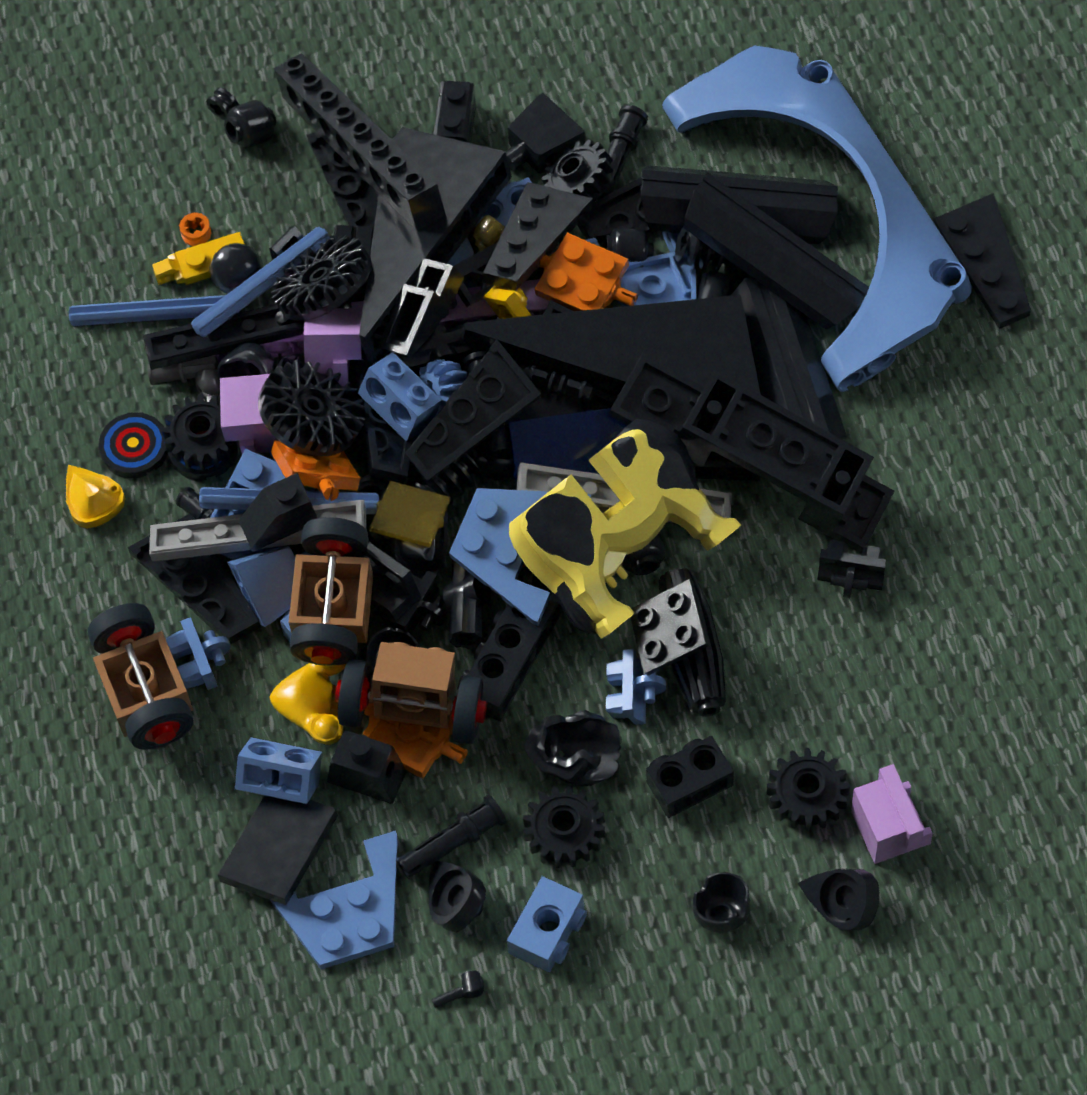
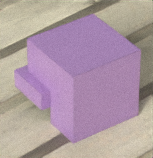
[303,308,362,387]
[220,374,278,454]
[851,764,932,864]

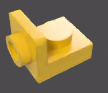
[483,286,532,319]

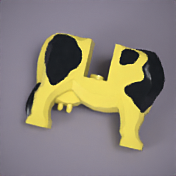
[509,419,741,639]

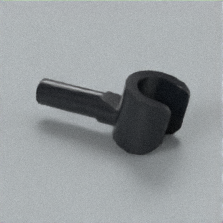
[432,971,484,1008]

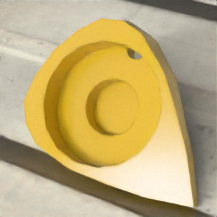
[66,465,125,529]

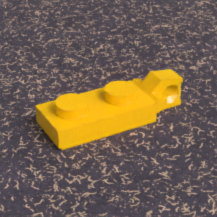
[152,232,245,285]

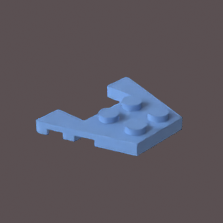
[586,231,697,307]
[449,488,592,626]
[270,831,398,969]

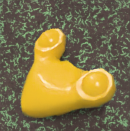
[269,663,346,745]

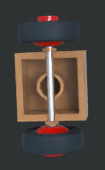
[288,517,373,666]
[88,603,194,750]
[335,642,487,744]

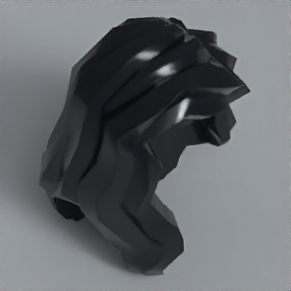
[524,710,622,787]

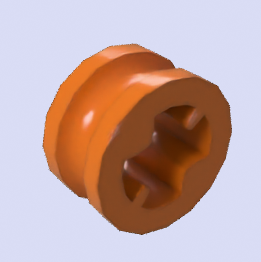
[179,213,212,246]

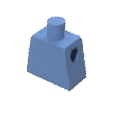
[227,546,311,627]

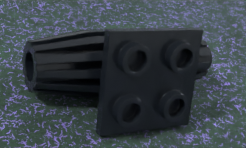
[631,568,726,717]

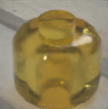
[472,215,505,251]

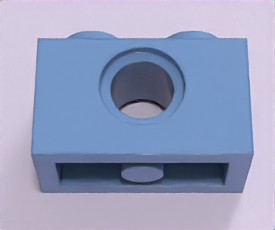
[507,876,587,973]

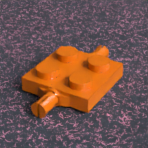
[534,233,638,311]
[271,440,360,501]
[362,703,468,779]

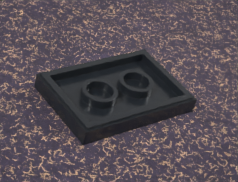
[218,795,338,906]

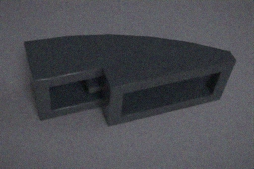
[378,258,464,358]

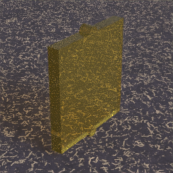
[370,481,450,548]

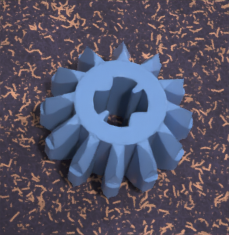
[419,359,467,417]

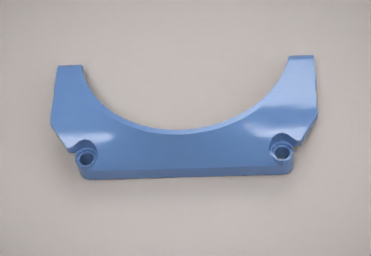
[662,46,972,392]

